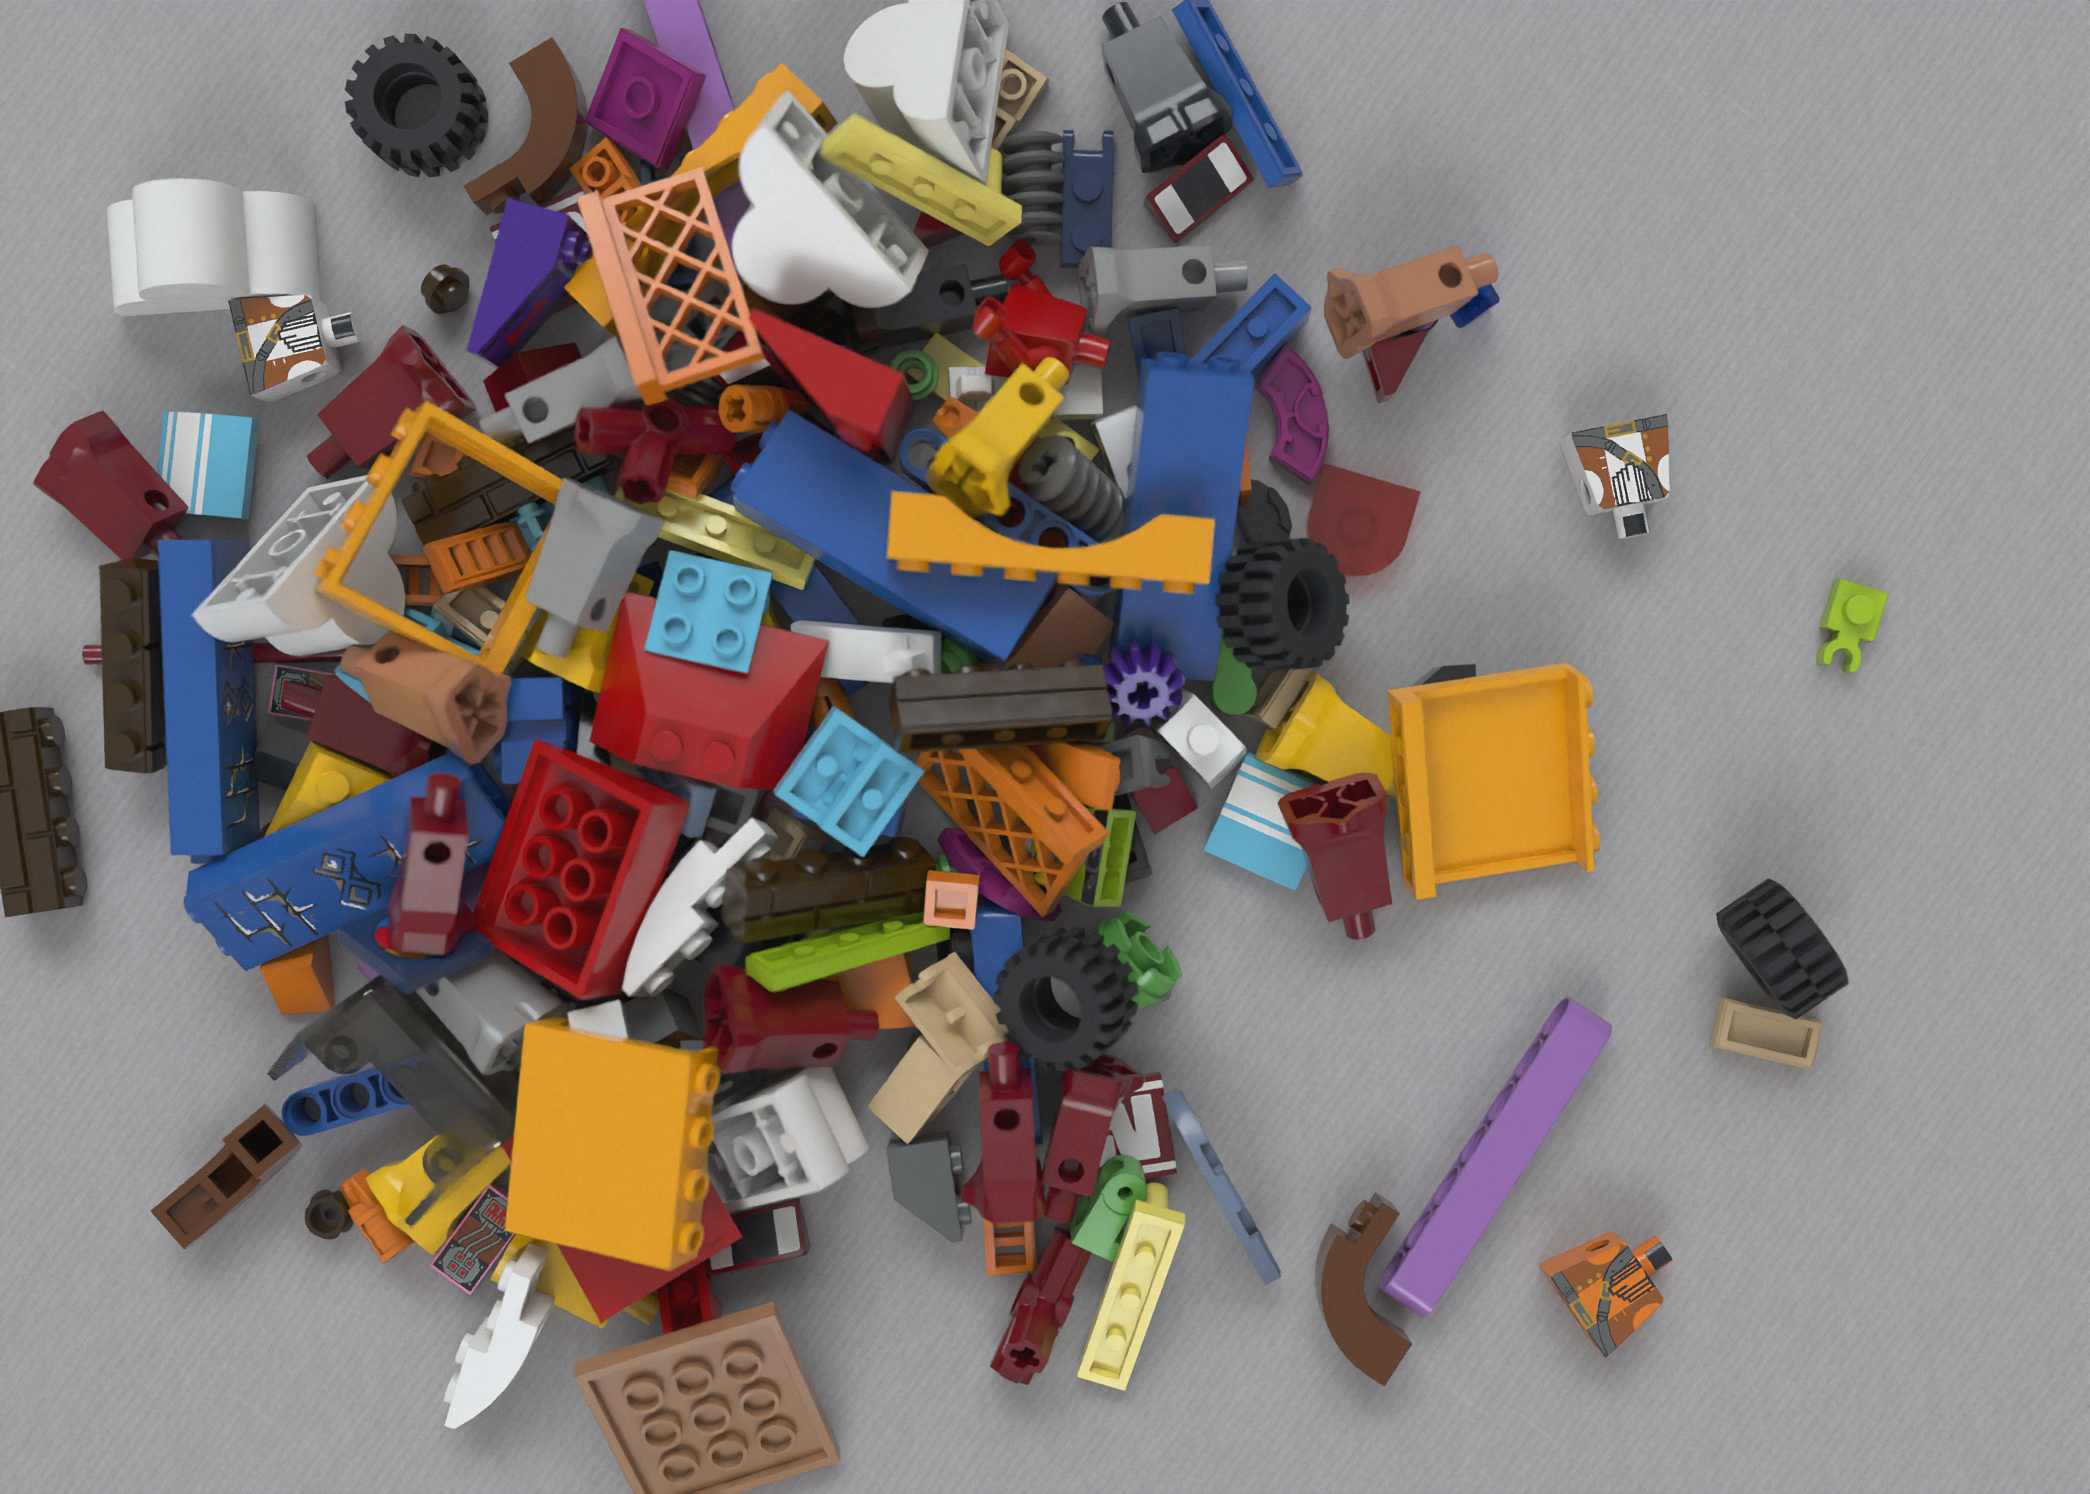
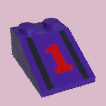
[467,198,594,368]

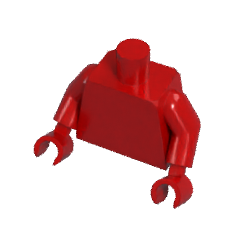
[973,240,1112,386]

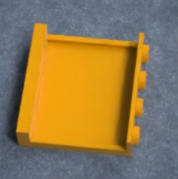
[1387,663,1600,900]
[505,1016,720,1270]

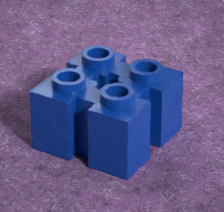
[494,677,585,784]

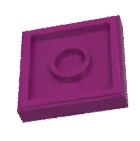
[584,28,707,170]

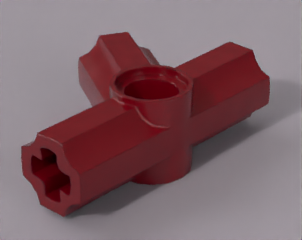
[574,397,736,505]
[990,1226,1092,1385]

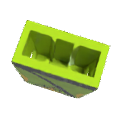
[1022,808,1136,907]

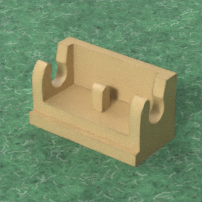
[895,952,1009,1079]
[867,1034,974,1145]

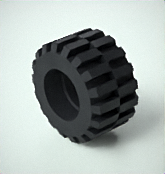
[344,33,488,178]
[1215,538,1350,671]
[1716,878,1849,1019]
[993,926,1138,1071]

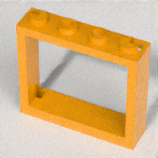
[314,401,562,674]

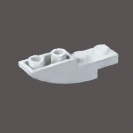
[622,818,779,997]
[443,1243,555,1429]

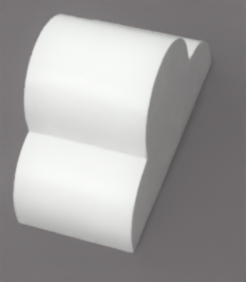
[844,0,1009,186]
[732,90,929,308]
[107,179,321,316]
[192,475,405,656]
[706,1067,870,1212]

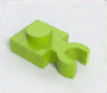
[1817,579,1889,673]

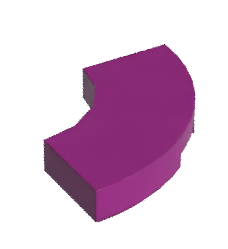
[1255,344,1329,486]
[937,828,1062,922]

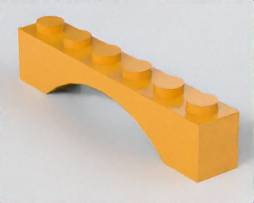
[564,62,838,336]
[887,492,1215,594]

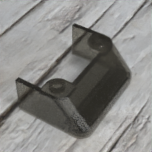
[267,975,520,1228]

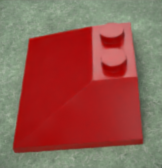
[589,591,829,790]

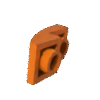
[569,137,642,224]
[1032,742,1120,810]

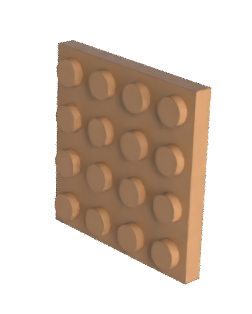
[574,1301,840,1494]

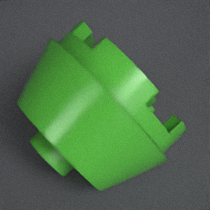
[1096,911,1182,1011]

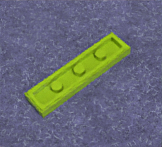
[746,912,950,992]

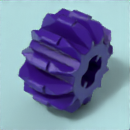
[1100,639,1185,730]

